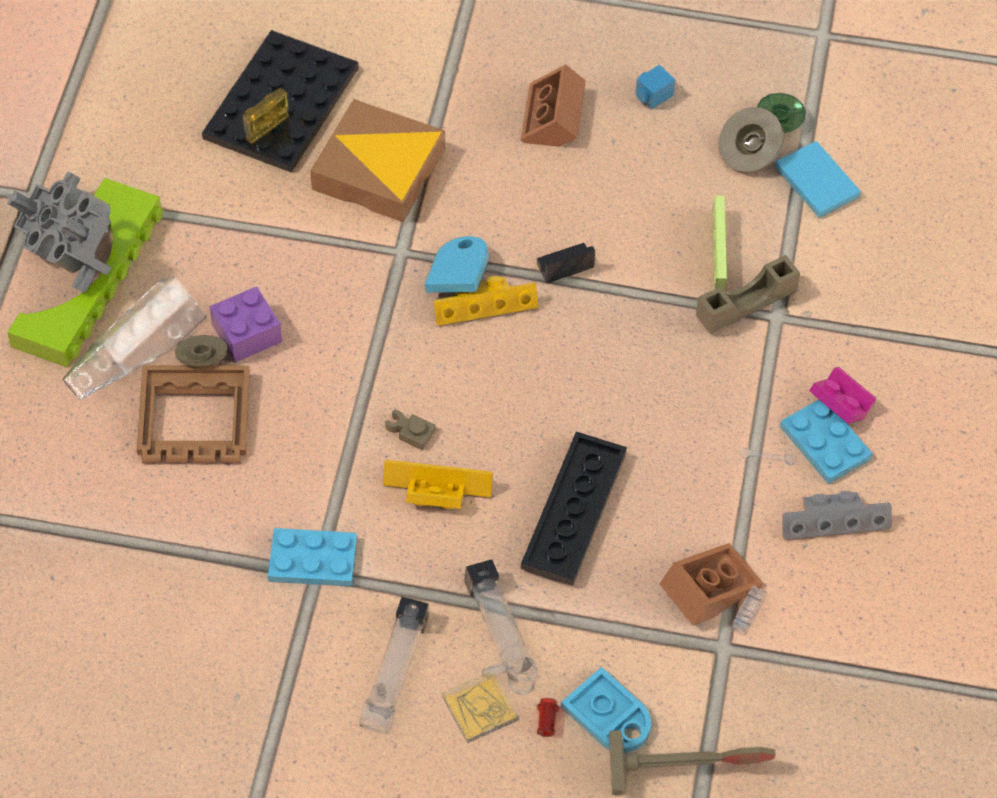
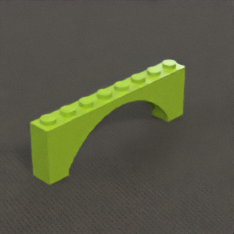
[7,178,163,368]

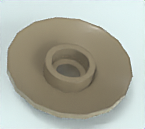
[175,335,228,367]

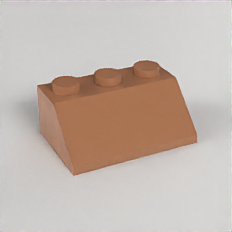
[520,64,586,147]

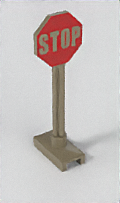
[609,730,776,795]

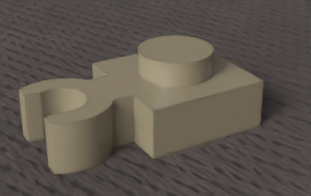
[385,410,436,450]

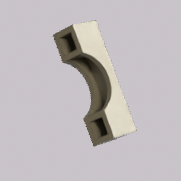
[696,255,800,334]

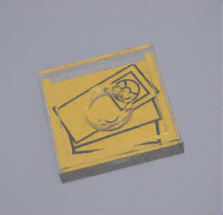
[442,670,519,744]

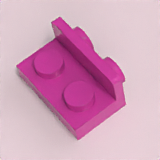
[809,367,876,424]

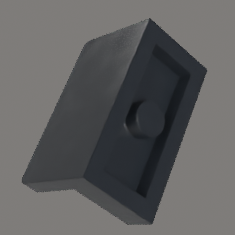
[537,243,595,283]

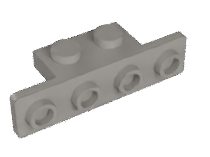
[782,491,892,540]

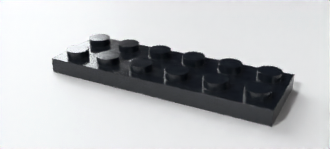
[521,431,627,586]

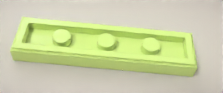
[712,195,727,291]

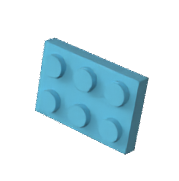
[780,399,873,484]
[268,528,357,587]

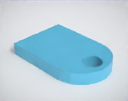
[424,236,489,293]
[561,667,651,753]

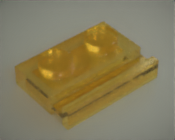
[243,88,289,144]

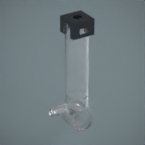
[464,559,538,695]
[359,597,429,734]

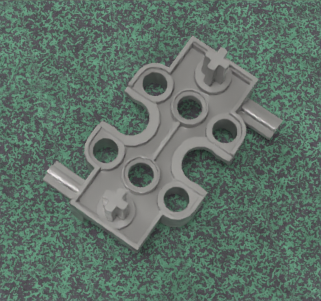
[7,171,111,293]

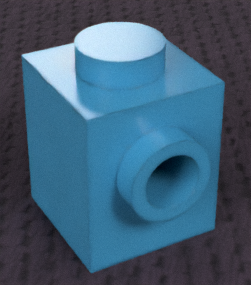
[635,65,675,110]

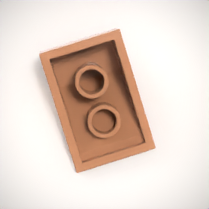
[659,543,763,626]

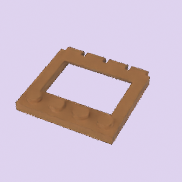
[137,365,250,463]

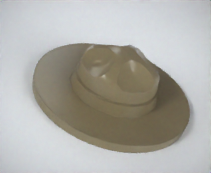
[719,107,784,173]

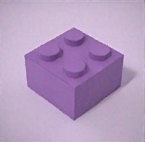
[209,286,282,363]

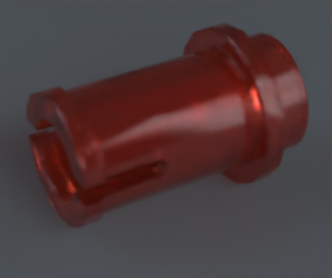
[536,698,560,737]

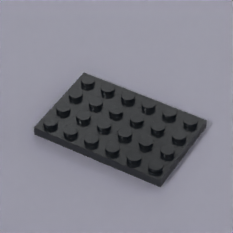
[202,30,359,173]

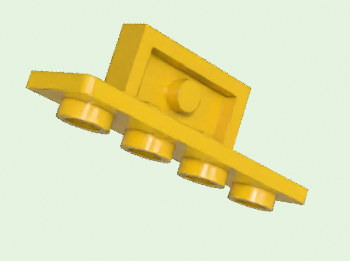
[433,276,539,326]
[383,460,493,509]

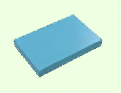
[775,141,861,218]

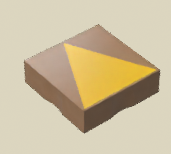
[310,99,445,223]

